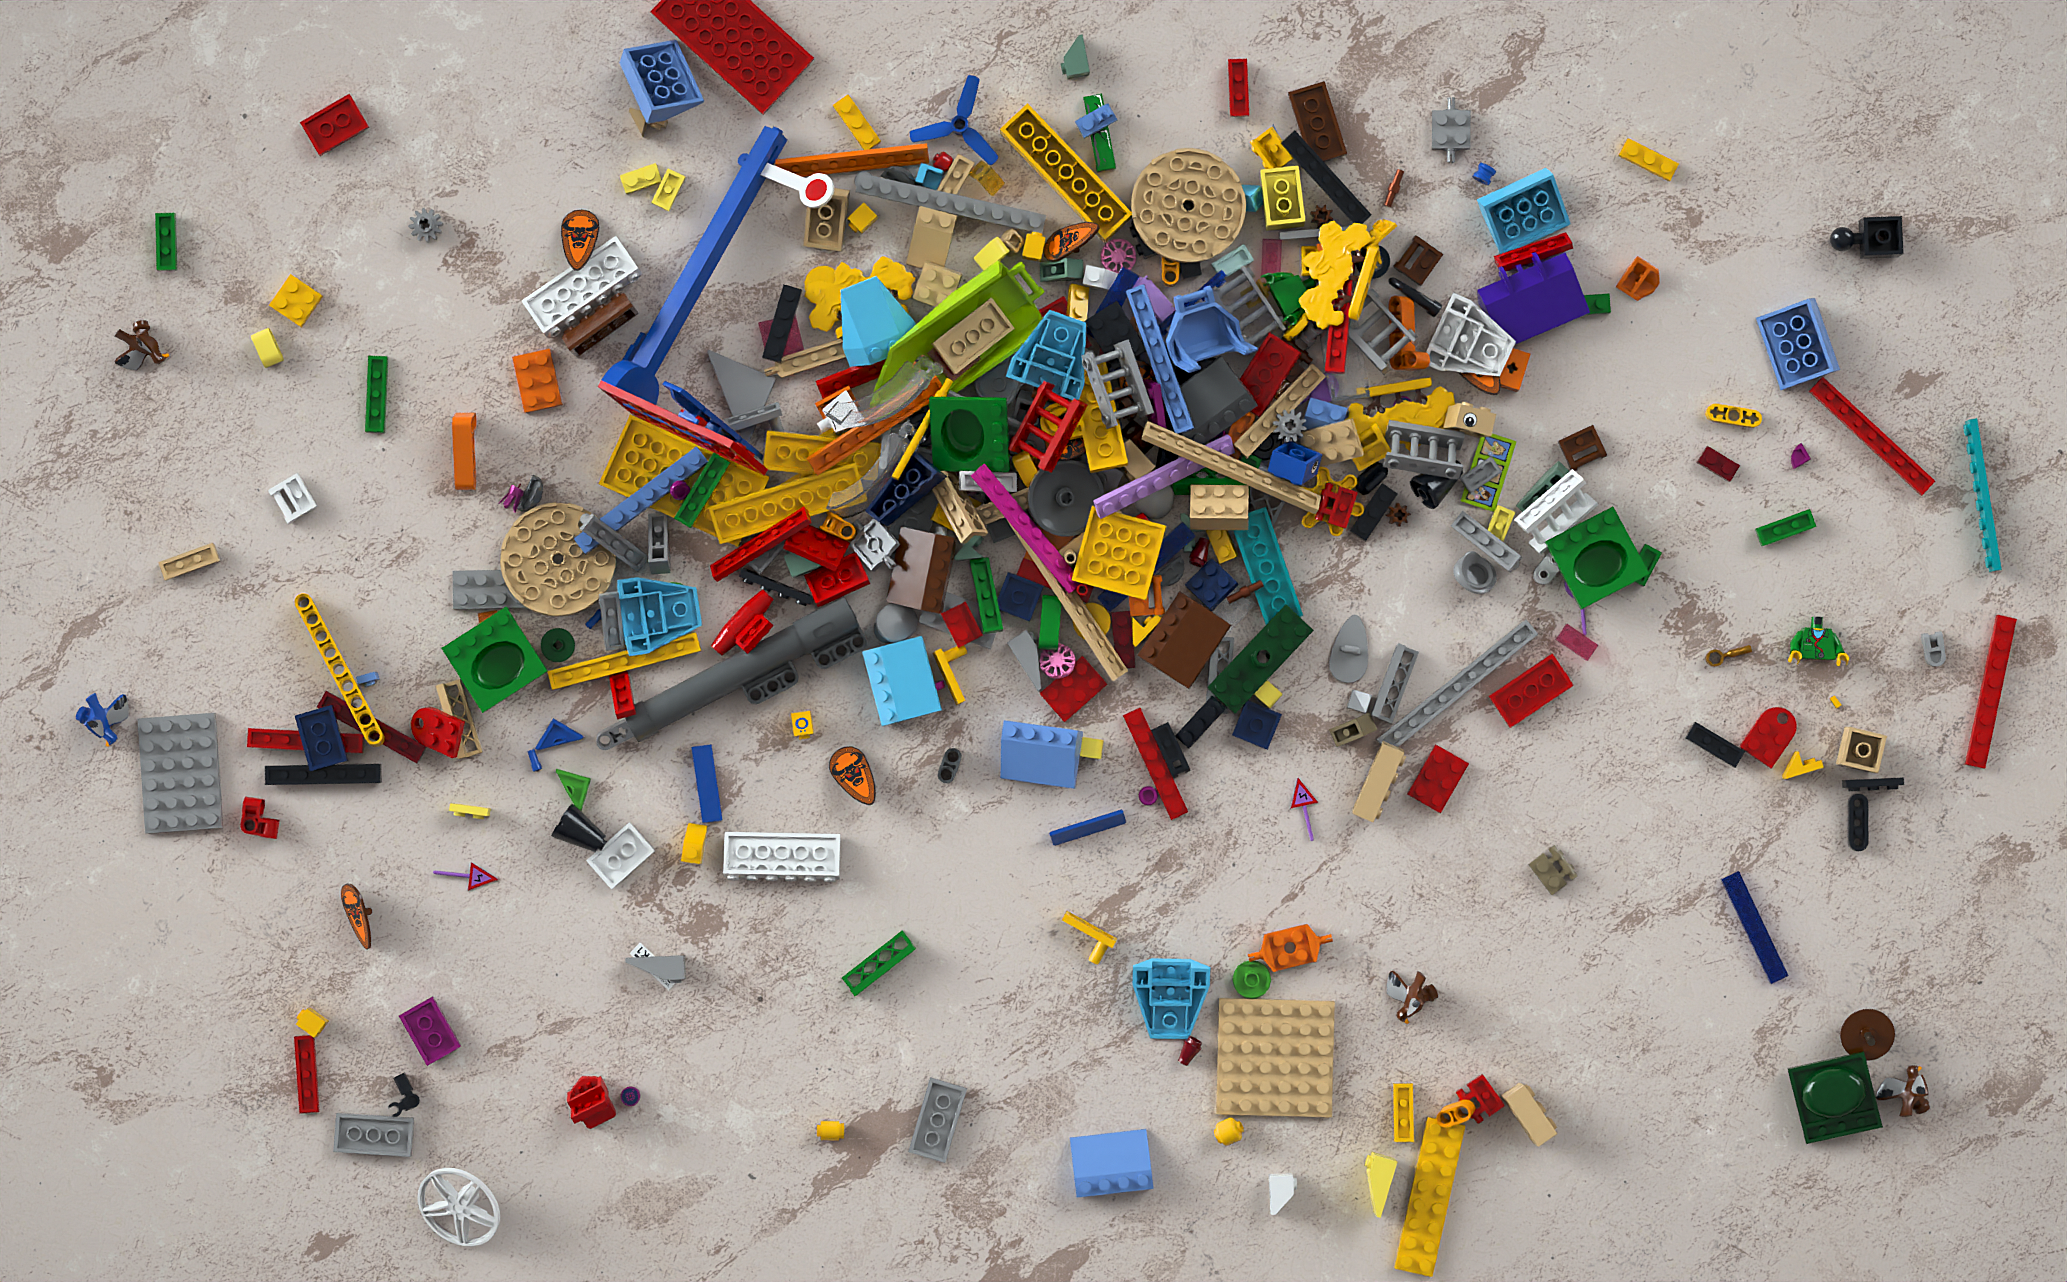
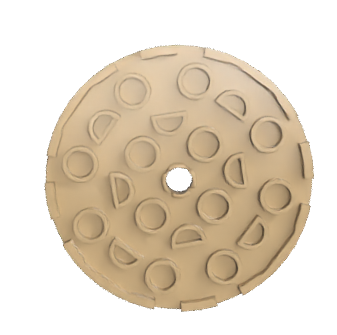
[1131,148,1246,263]
[500,502,616,616]

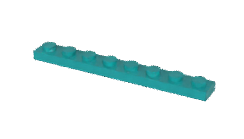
[1963,418,2002,572]

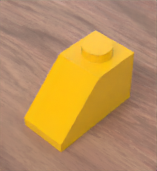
[681,823,708,864]

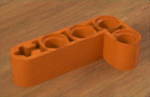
[1389,296,1430,371]
[452,412,477,490]

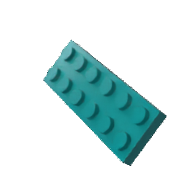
[1233,507,1303,624]

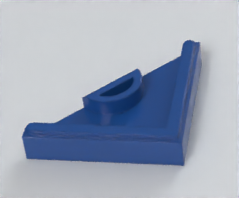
[535,718,584,750]

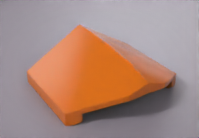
[1616,256,1660,301]

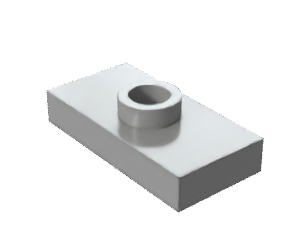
[1459,456,1502,494]

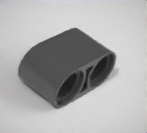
[938,748,962,783]

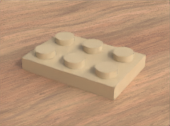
[1299,418,1364,467]

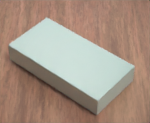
[1211,244,1254,281]

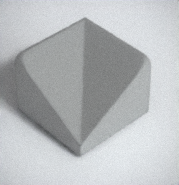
[1347,690,1372,714]

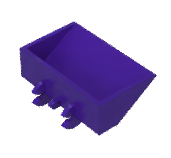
[1477,252,1590,345]

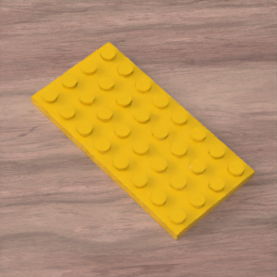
[598,414,770,547]

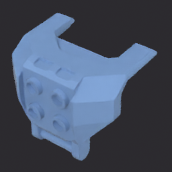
[1166,285,1258,373]

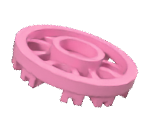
[1101,239,1136,274]
[1039,643,1076,679]

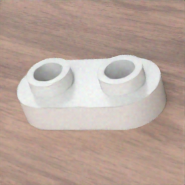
[1533,552,1559,585]

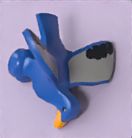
[76,693,129,747]

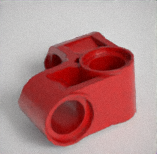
[240,796,280,839]

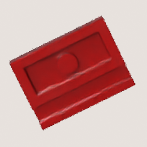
[941,601,983,648]

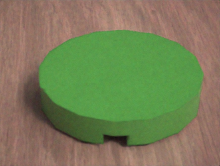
[1232,961,1271,999]

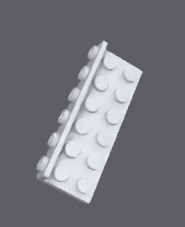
[522,236,642,338]
[723,832,840,882]

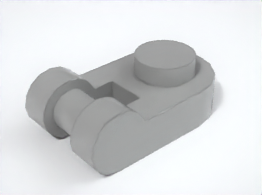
[1921,631,1946,667]

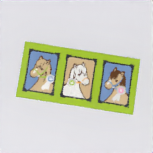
[1461,433,1517,512]

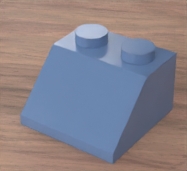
[1300,398,1347,432]

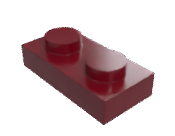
[1696,446,1740,482]

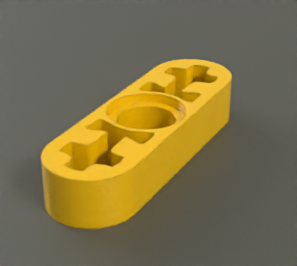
[1705,404,1762,428]

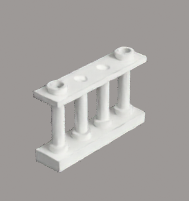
[1514,469,1598,555]

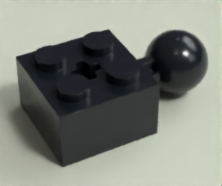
[1830,216,1904,259]

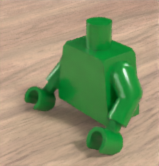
[1260,272,1317,328]

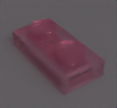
[1555,624,1598,661]

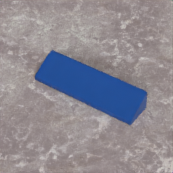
[691,744,723,823]
[1049,809,1126,846]

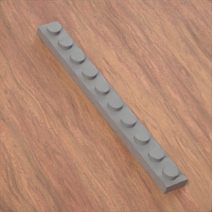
[855,173,1046,233]
[1376,620,1538,747]

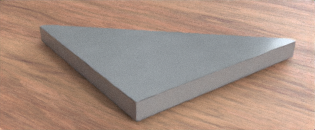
[707,350,776,443]

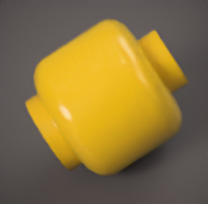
[1214,1118,1244,1146]

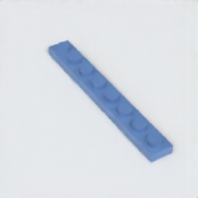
[1126,284,1195,434]
[574,446,708,554]

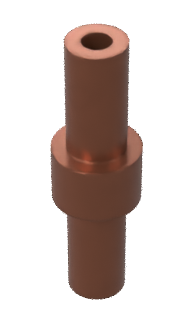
[1384,169,1404,208]
[1226,580,1264,604]

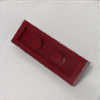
[1111,611,1136,669]

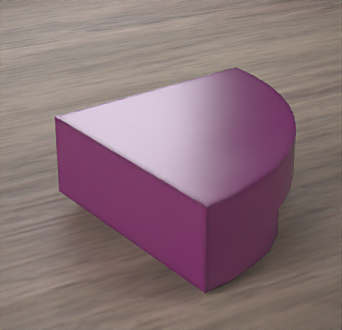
[1791,443,1811,469]

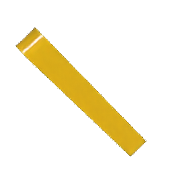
[294,593,384,747]

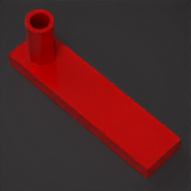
[1016,557,1094,603]

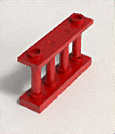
[1008,381,1088,473]

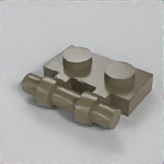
[1528,845,1578,895]

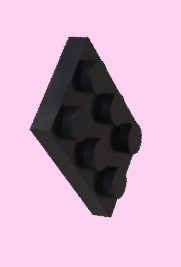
[1085,301,1146,370]

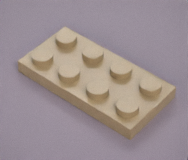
[932,298,1015,375]

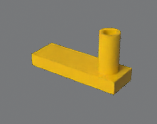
[932,646,967,705]
[1062,911,1117,965]

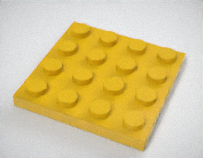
[1072,506,1167,600]

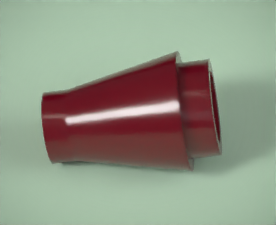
[1189,537,1210,567]
[1178,1036,1202,1066]

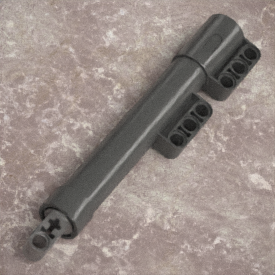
[596,596,867,750]

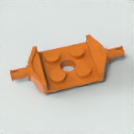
[1248,924,1333,972]

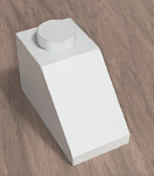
[1082,265,1124,294]
[1269,1173,1297,1215]

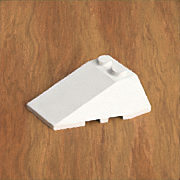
[1426,292,1516,376]

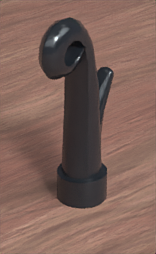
[1388,277,1442,317]

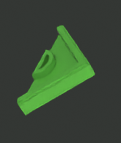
[556,769,591,812]

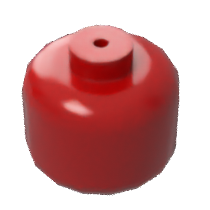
[933,152,953,173]

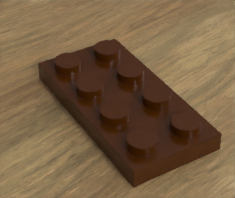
[1288,81,1347,162]

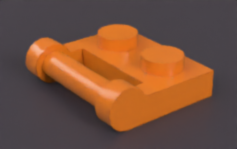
[1129,575,1165,616]

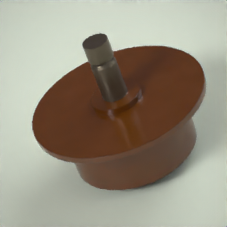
[1840,1009,1895,1061]

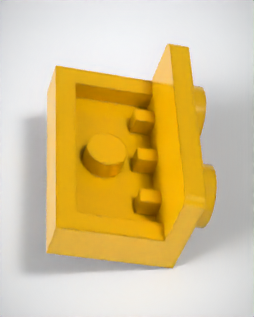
[1250,127,1294,169]

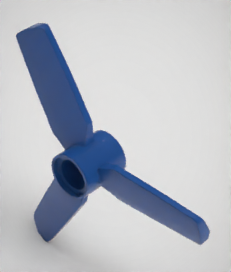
[909,75,999,165]

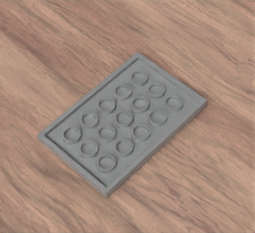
[137,713,224,834]

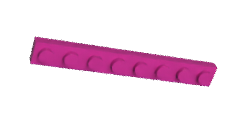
[971,463,1081,594]

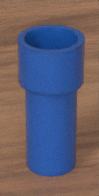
[585,609,602,629]
[527,749,542,772]

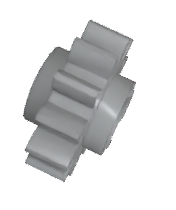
[408,208,444,243]
[1272,409,1307,443]

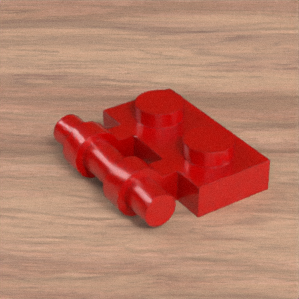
[1315,482,1358,529]
[1455,1074,1505,1124]

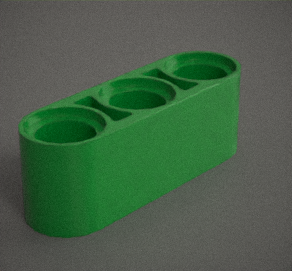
[1038,595,1061,650]

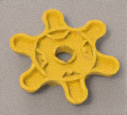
[1300,466,1364,536]

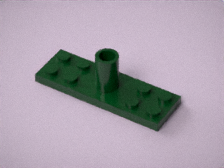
[1207,604,1314,714]

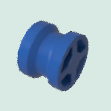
[1472,163,1496,186]

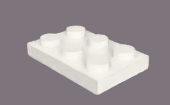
[586,822,655,889]

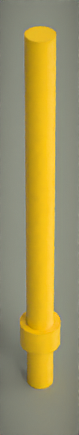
[891,378,953,480]

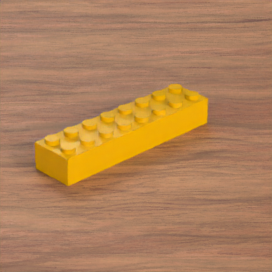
[1000,103,1132,243]

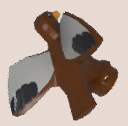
[114,320,169,370]
[1387,971,1438,1024]
[1876,1065,1930,1117]

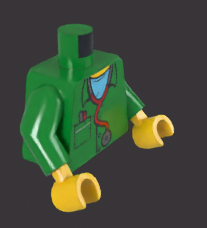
[1788,617,1849,666]

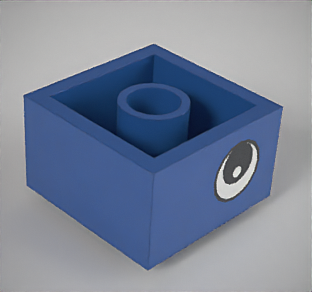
[1268,441,1322,485]

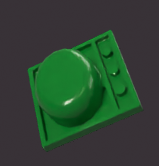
[929,396,1010,472]
[1544,506,1650,610]
[441,607,548,713]

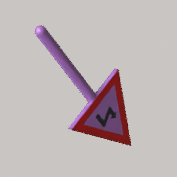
[1290,778,1318,841]
[433,862,498,890]

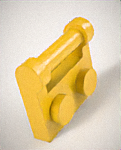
[1352,423,1391,471]

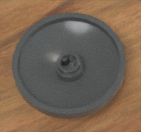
[1027,460,1104,537]

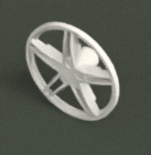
[418,1168,500,1246]

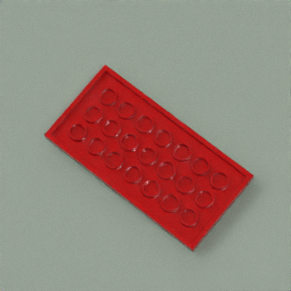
[650,0,814,115]

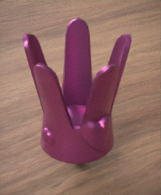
[498,483,524,513]

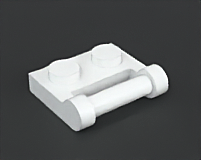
[268,473,318,524]

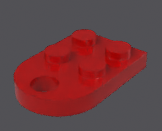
[411,707,465,758]
[1739,707,1797,769]

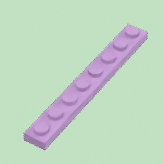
[1093,434,1235,519]

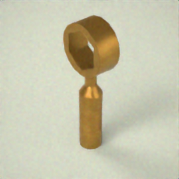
[1705,645,1752,667]

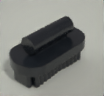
[1356,462,1388,495]

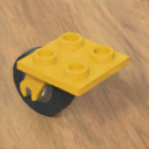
[1355,219,1397,279]

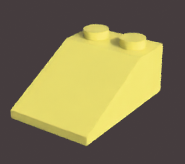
[1260,166,1305,231]
[1364,1152,1397,1218]

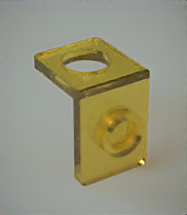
[969,161,1005,196]
[1240,279,1270,309]

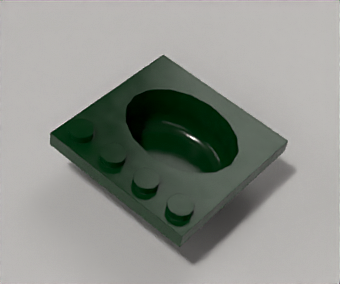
[1787,1051,1883,1144]

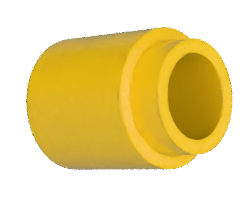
[817,1121,844,1141]

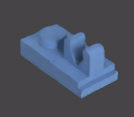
[1075,104,1118,139]

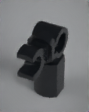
[388,1072,420,1117]

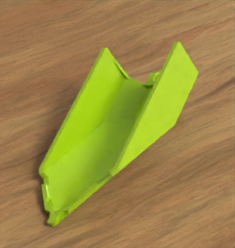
[869,260,1045,410]

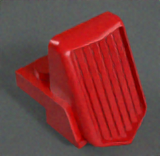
[567,1076,616,1129]

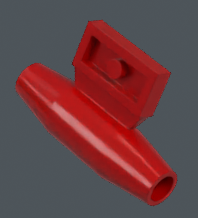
[711,589,774,656]

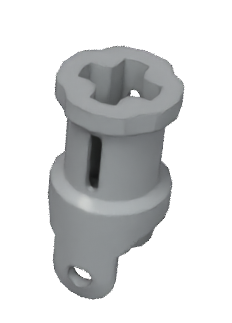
[1296,320,1324,350]

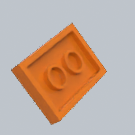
[512,348,563,413]

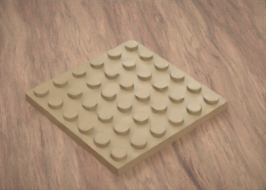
[1216,998,1335,1117]

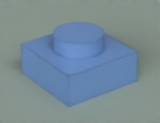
[356,672,380,687]

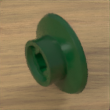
[541,628,575,662]

